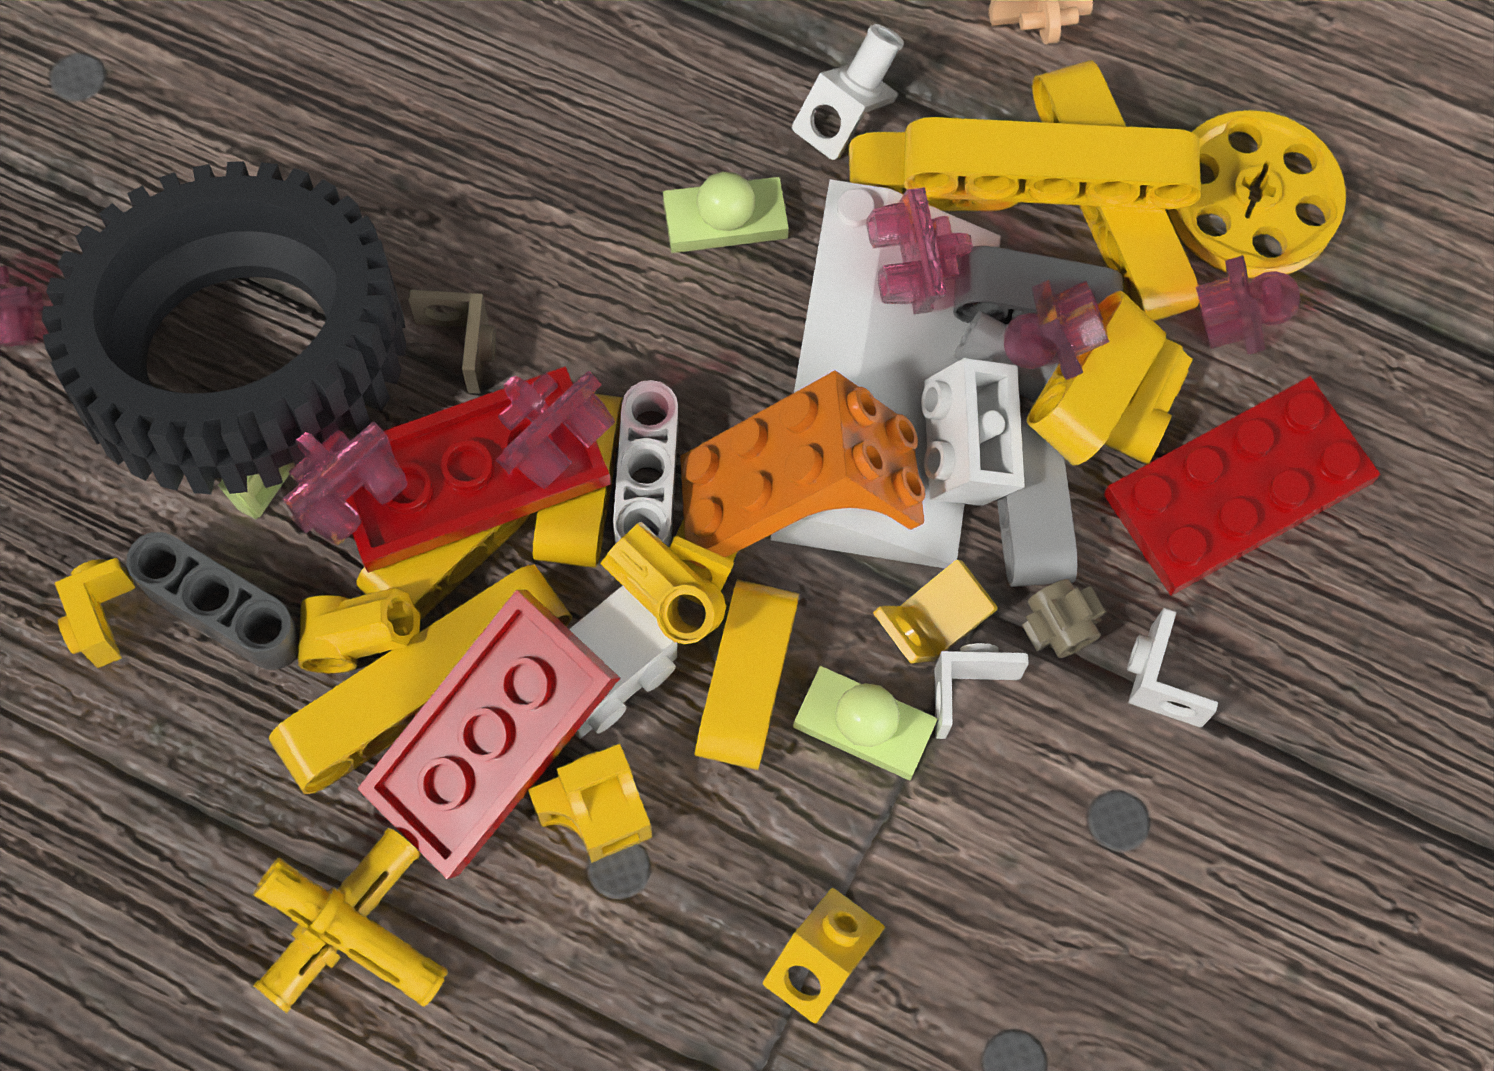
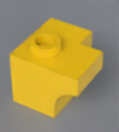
[528,744,652,863]

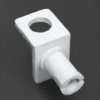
[792,24,904,160]

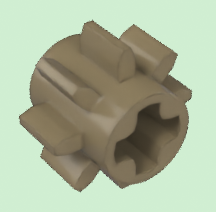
[1022,579,1106,658]

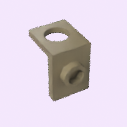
[408,290,496,394]

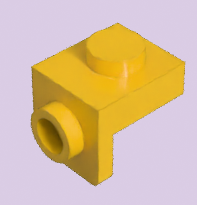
[54,558,135,669]

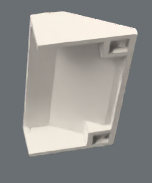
[771,180,1001,568]

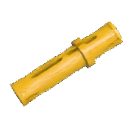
[253,827,421,1014]
[253,857,448,1007]

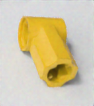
[1104,339,1193,464]
[600,522,726,644]
[298,587,420,674]

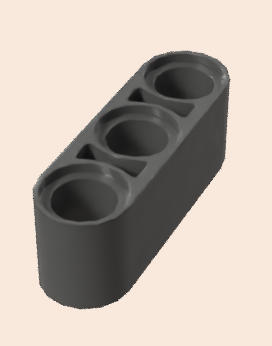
[953,245,1124,342]
[126,532,300,670]

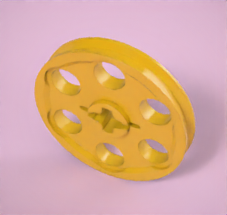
[1167,110,1346,279]

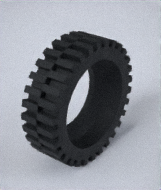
[42,161,406,495]

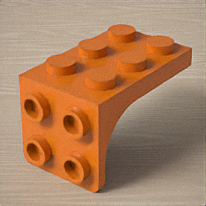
[680,370,925,569]

